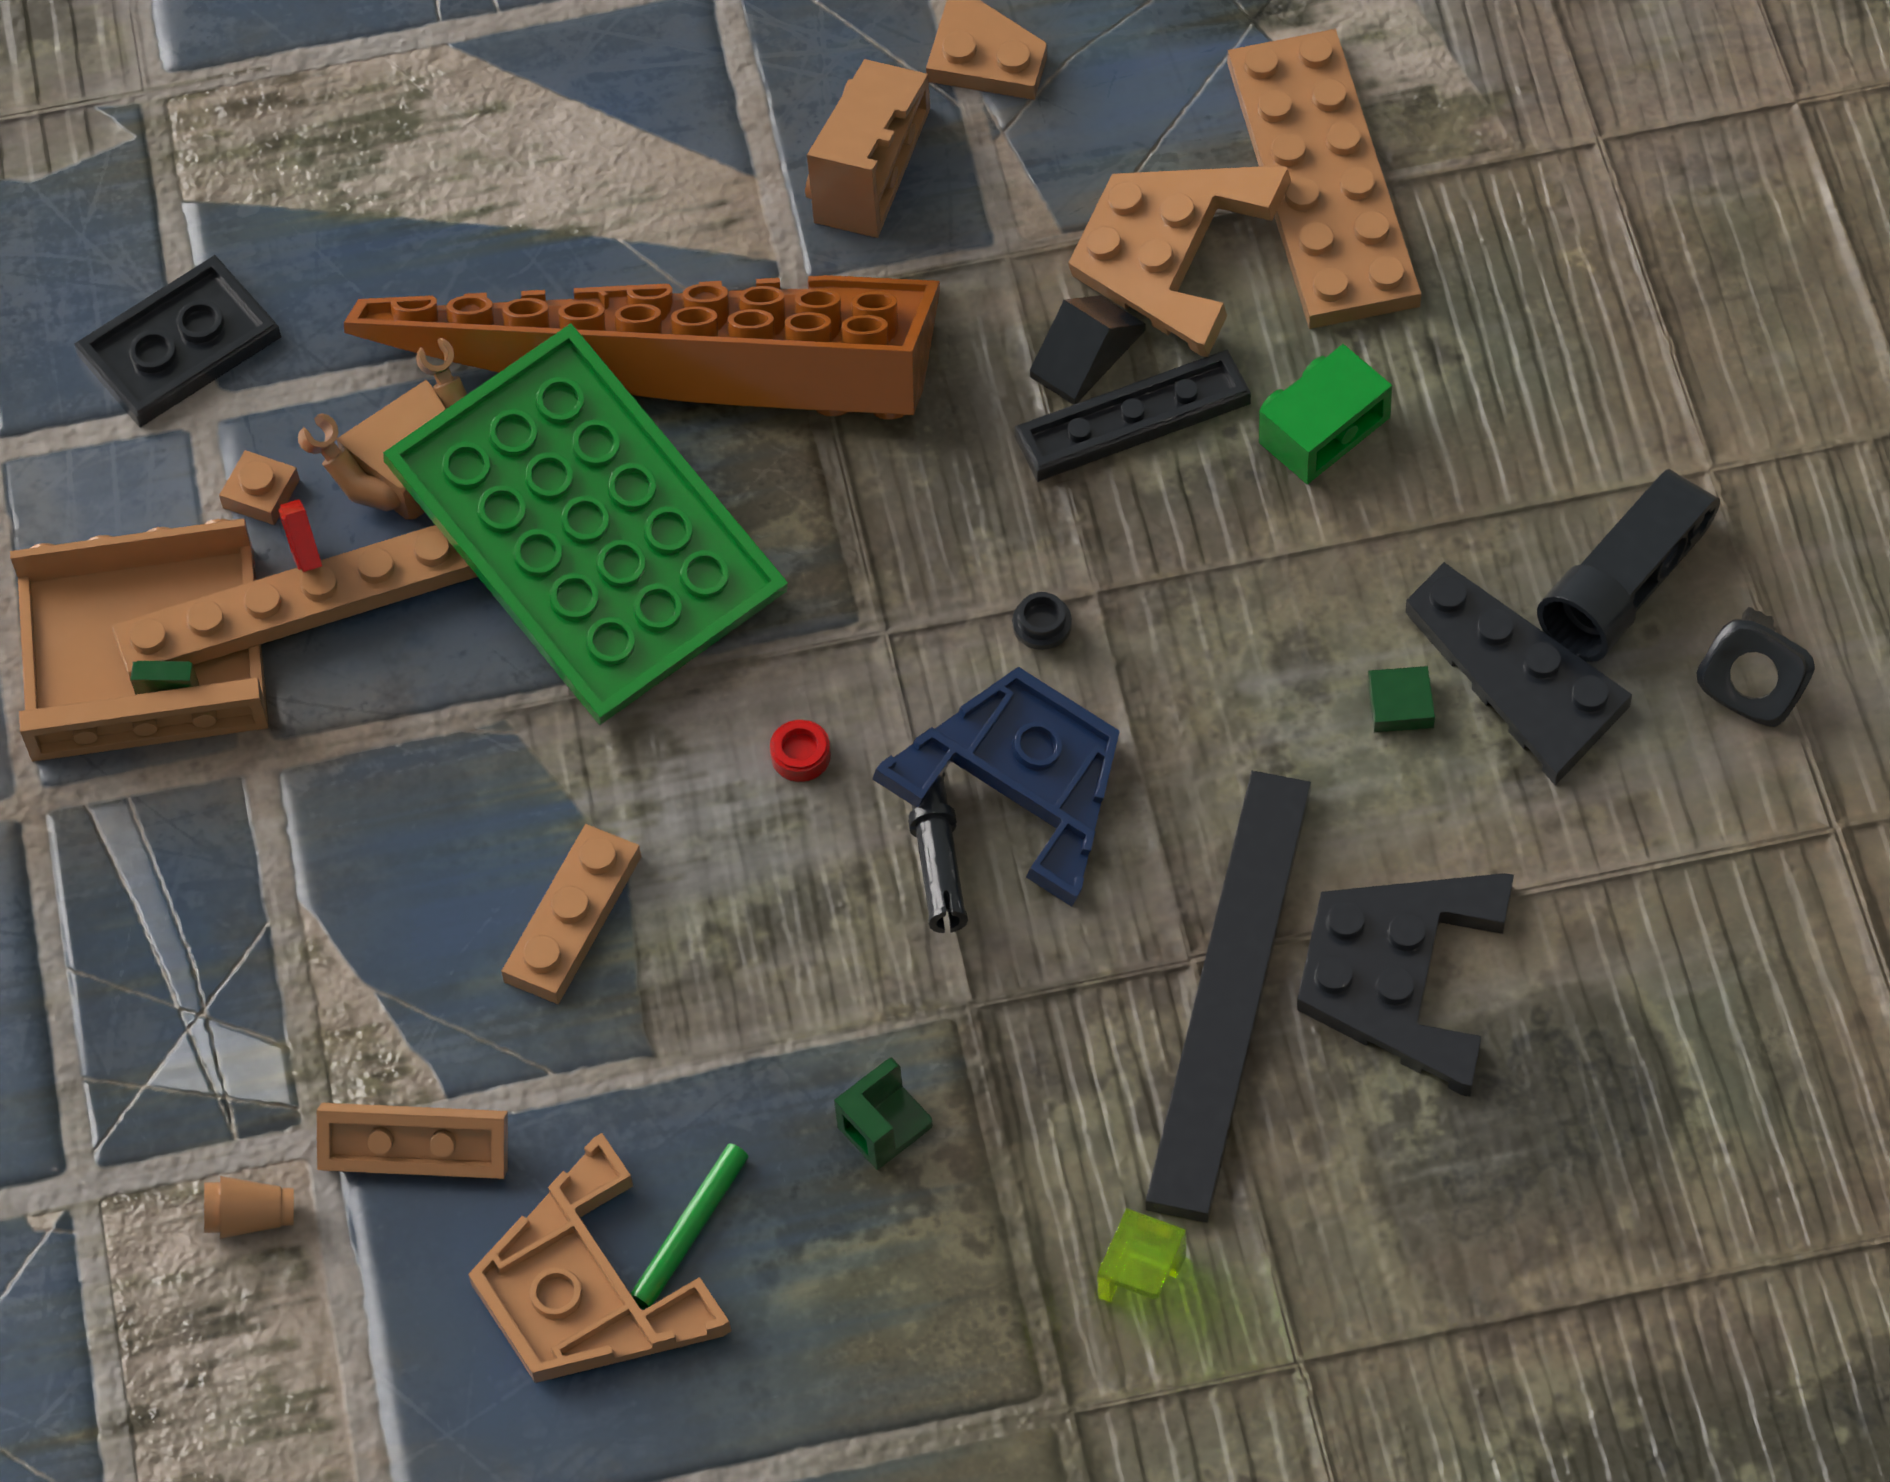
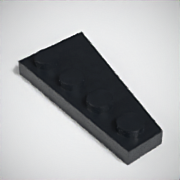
[1405,562,1632,786]

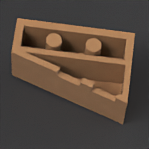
[805,59,930,238]

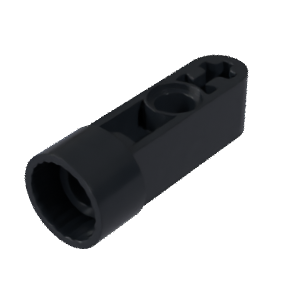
[1537,469,1720,662]

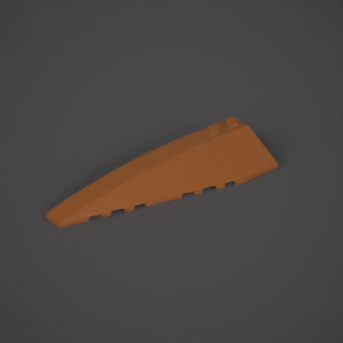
[344,275,940,419]

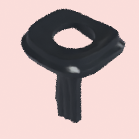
[1696,607,1815,727]

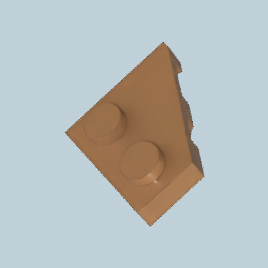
[926,0,1047,100]

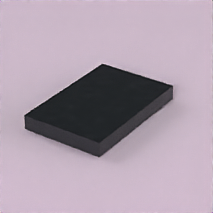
[74,255,281,428]

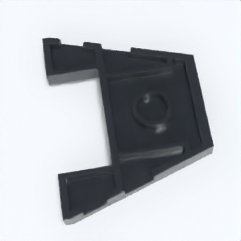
[1297,873,1514,1097]

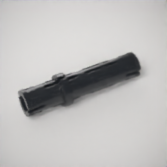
[908,772,968,933]

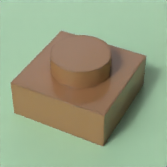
[219,450,300,525]

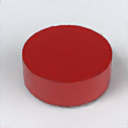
[770,719,831,782]

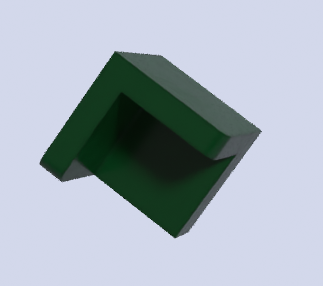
[834,1057,933,1170]

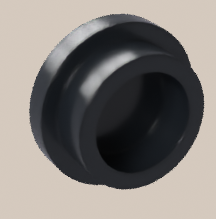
[1012,592,1072,650]

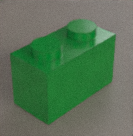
[1259,344,1393,485]

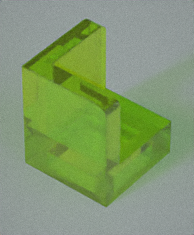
[1097,1208,1186,1302]

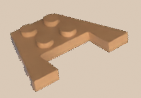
[1068,166,1291,357]
[468,1133,731,1383]

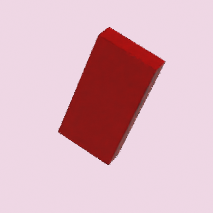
[278,499,322,572]

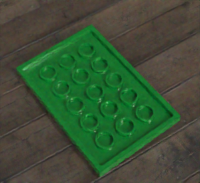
[383,323,788,725]

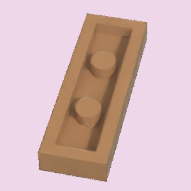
[501,824,642,1005]
[317,1103,508,1179]

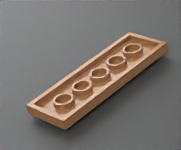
[1227,29,1421,329]

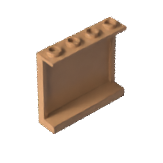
[10,518,269,762]

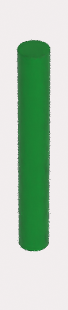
[630,1143,749,1310]

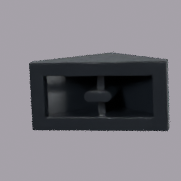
[1029,295,1146,405]

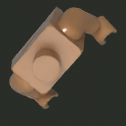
[298,338,467,519]

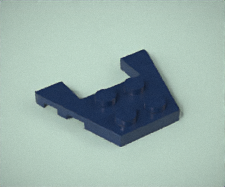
[872,667,1120,907]

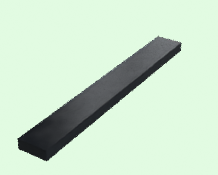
[1146,770,1311,1223]

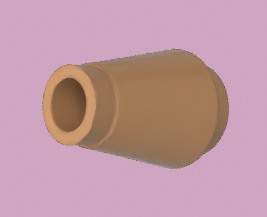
[204,1176,294,1239]

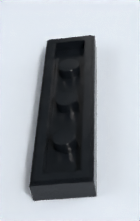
[1015,349,1251,482]

